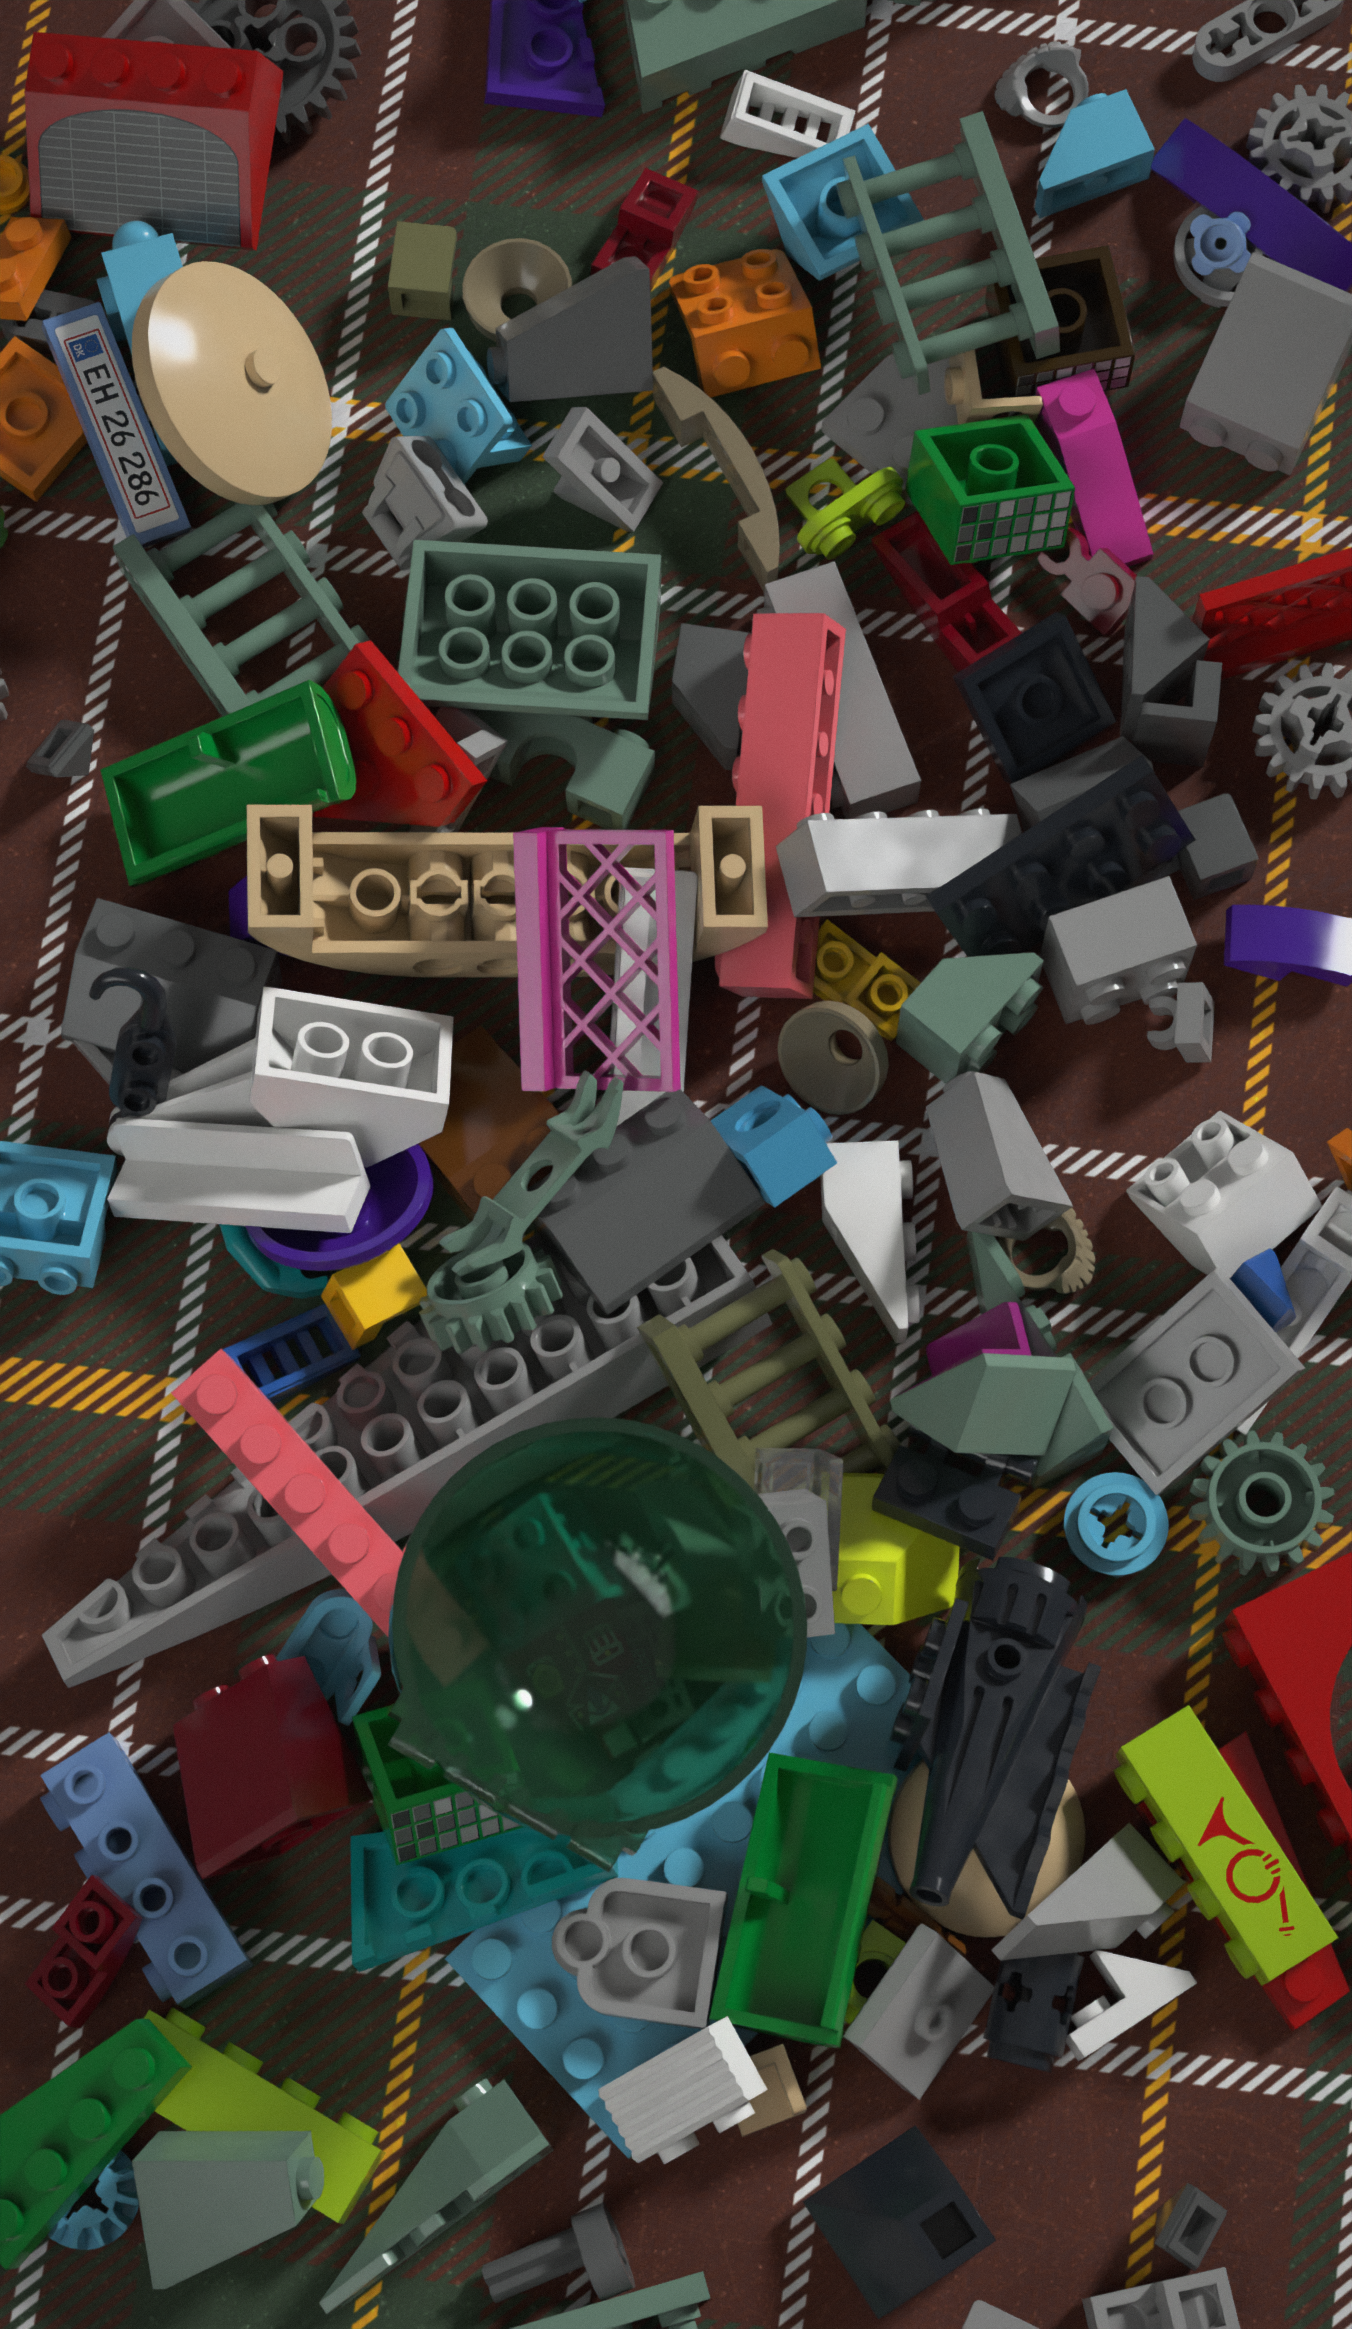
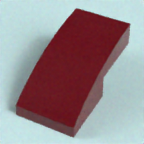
[590,168,699,292]

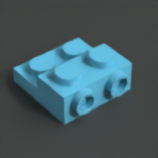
[0,1141,118,1295]

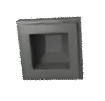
[26,719,94,777]
[1155,2183,1227,2271]

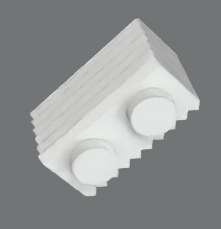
[598,2016,768,2164]

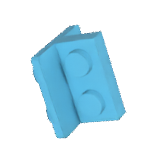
[385,328,532,485]

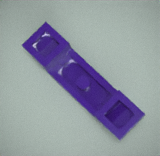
[1151,118,1352,292]

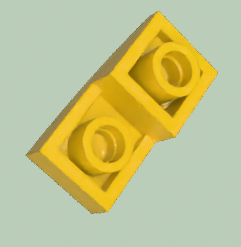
[813,919,921,1041]

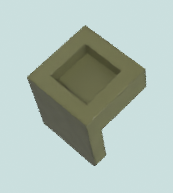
[388,221,457,320]

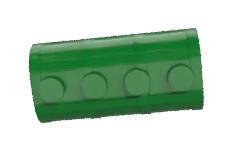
[100,680,357,887]
[709,1752,898,2048]

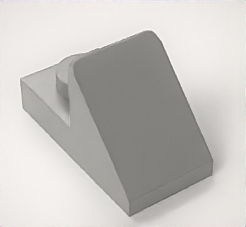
[542,407,663,532]

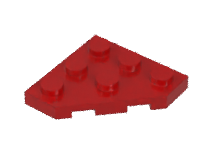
[312,640,488,827]

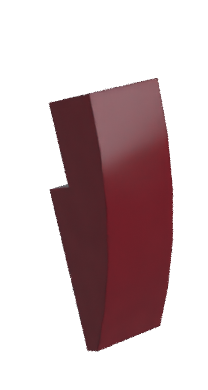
[871,511,1022,672]

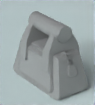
[362,436,488,571]

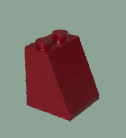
[173,1654,374,1879]

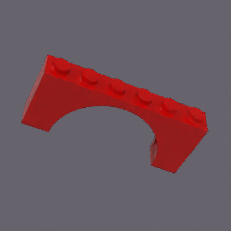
[1222,1552,1352,1888]

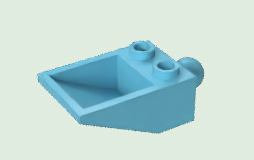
[96,221,183,466]

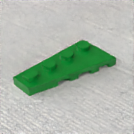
[0,2019,192,2270]

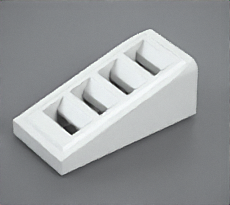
[720,70,855,158]

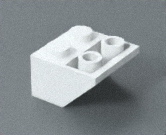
[1126,1110,1322,1278]

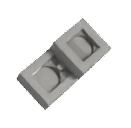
[1082,2267,1240,2329]

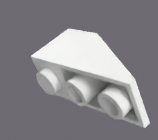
[820,1141,920,1343]

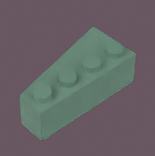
[623,0,867,114]

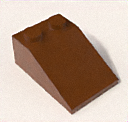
[418,1025,559,1223]

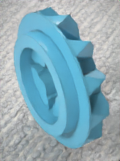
[1063,1472,1169,1578]
[48,2150,139,2250]

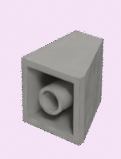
[1180,252,1352,475]

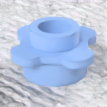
[1190,212,1251,275]

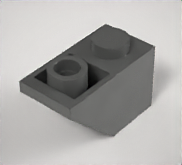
[672,623,749,770]

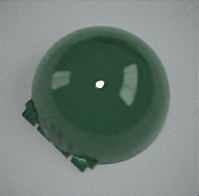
[387,1417,807,1872]

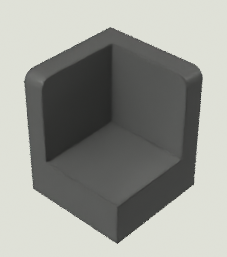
[1177,794,1259,900]

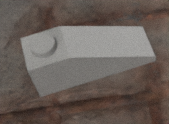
[991,1823,1185,1960]

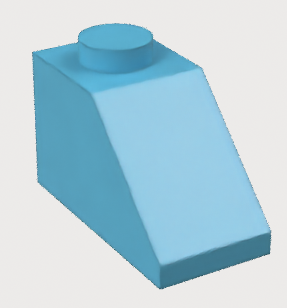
[1035,89,1155,219]

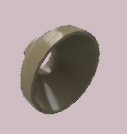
[462,238,572,342]
[777,1001,889,1115]

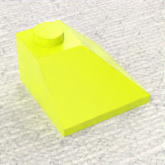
[828,1472,960,1625]

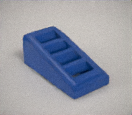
[223,1304,361,1405]

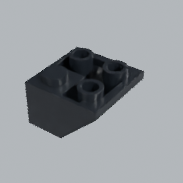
[802,2125,996,2319]

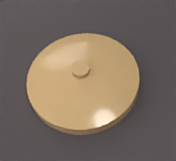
[132,261,332,505]

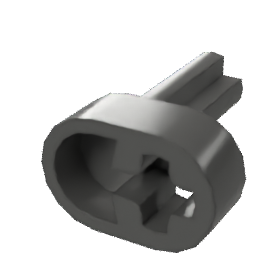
[481,2202,635,2303]

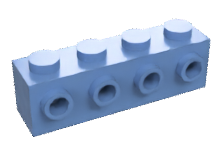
[40,1732,253,2009]

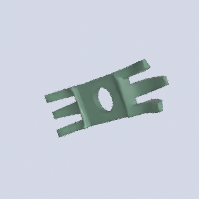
[438,1070,624,1276]

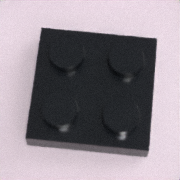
[952,612,1116,784]

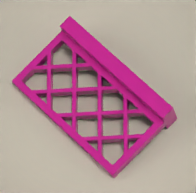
[513,827,681,1092]

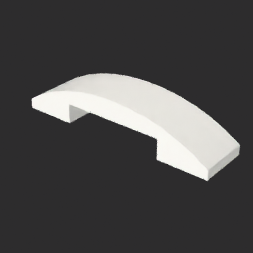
[1236,1186,1352,1436]

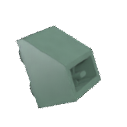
[895,953,1044,1084]

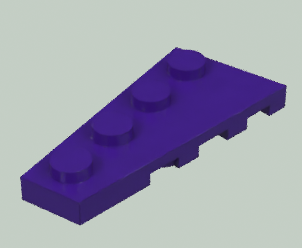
[484,0,605,117]

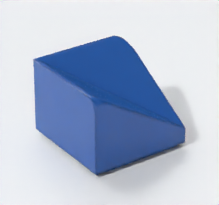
[1230,1248,1296,1332]

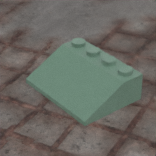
[398,540,661,720]

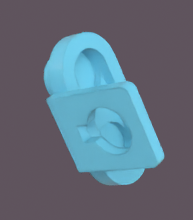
[276,1589,381,1726]

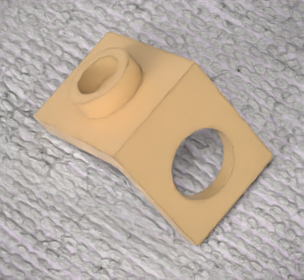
[944,349,1043,424]

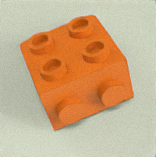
[669,249,821,398]

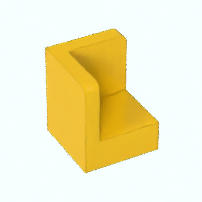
[321,1243,428,1350]

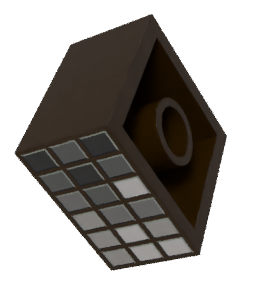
[985,245,1136,398]

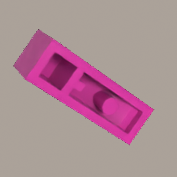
[1034,369,1154,567]

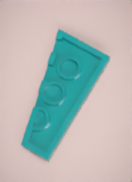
[351,1804,619,1972]

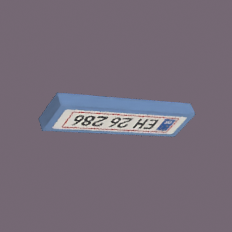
[41,302,191,548]

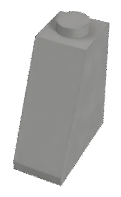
[926,1071,1073,1241]

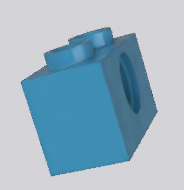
[711,1085,837,1207]

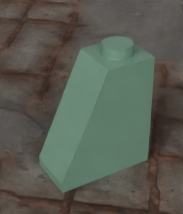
[132,2131,324,2289]

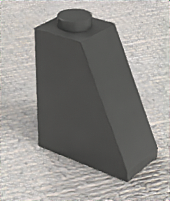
[487,257,653,402]

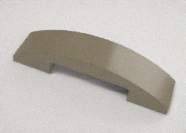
[653,367,780,593]

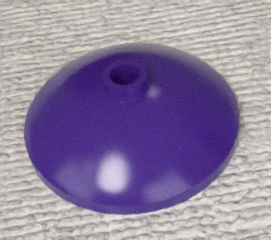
[246,1144,433,1271]

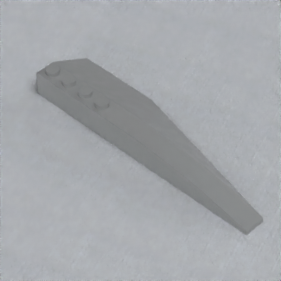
[42,1233,772,1688]

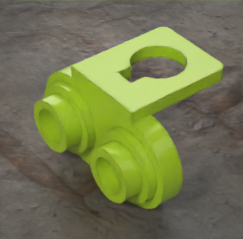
[786,458,905,560]

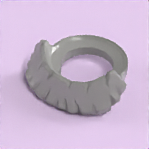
[995,41,1089,128]

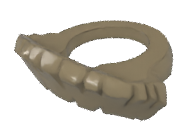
[998,1208,1095,1294]

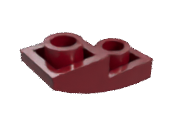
[24,1875,142,2028]

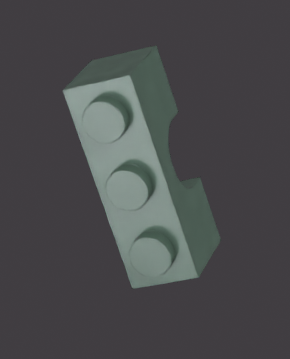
[469,709,655,830]

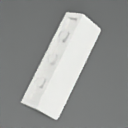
[608,867,698,1126]
[107,1118,370,1233]

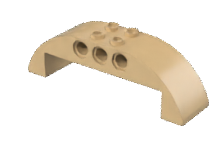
[247,805,768,977]

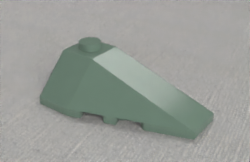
[966,1231,1114,1489]

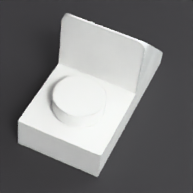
[1066,1950,1197,2061]

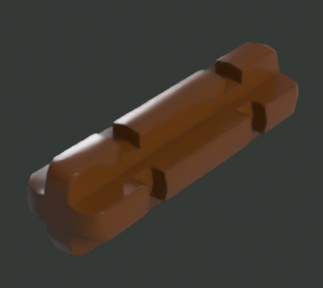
[867,1877,966,1957]

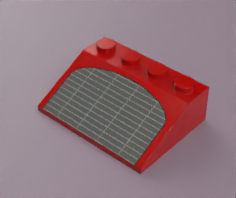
[24,32,284,251]

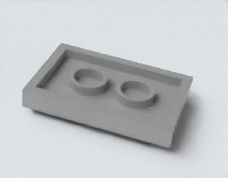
[1088,1268,1305,1496]

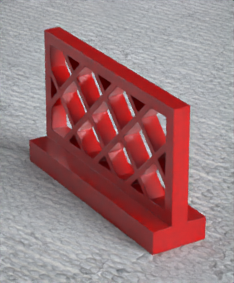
[1192,547,1352,680]

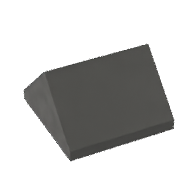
[1120,576,1210,740]

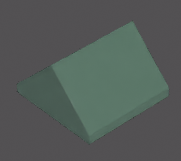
[890,1353,1076,1456]

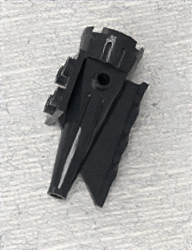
[889,1557,1101,1920]

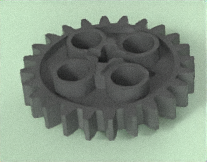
[184,0,361,144]

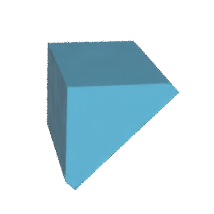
[762,124,924,281]

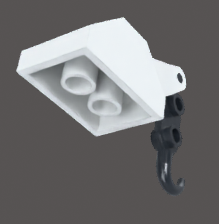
[89,967,453,1168]

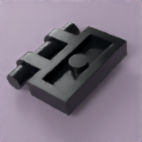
[872,1423,1039,1561]

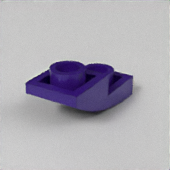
[1224,905,1352,987]

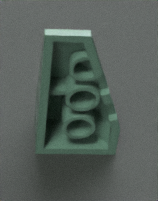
[319,2078,554,2315]

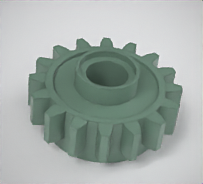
[419,1242,563,1354]
[1188,1431,1334,1577]

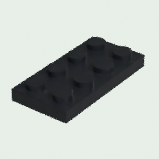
[926,755,1196,957]

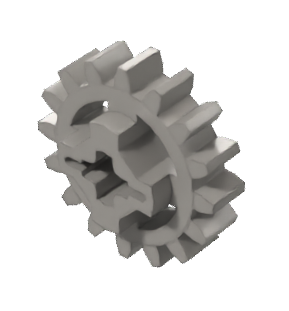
[1246,84,1352,213]
[1252,663,1352,799]

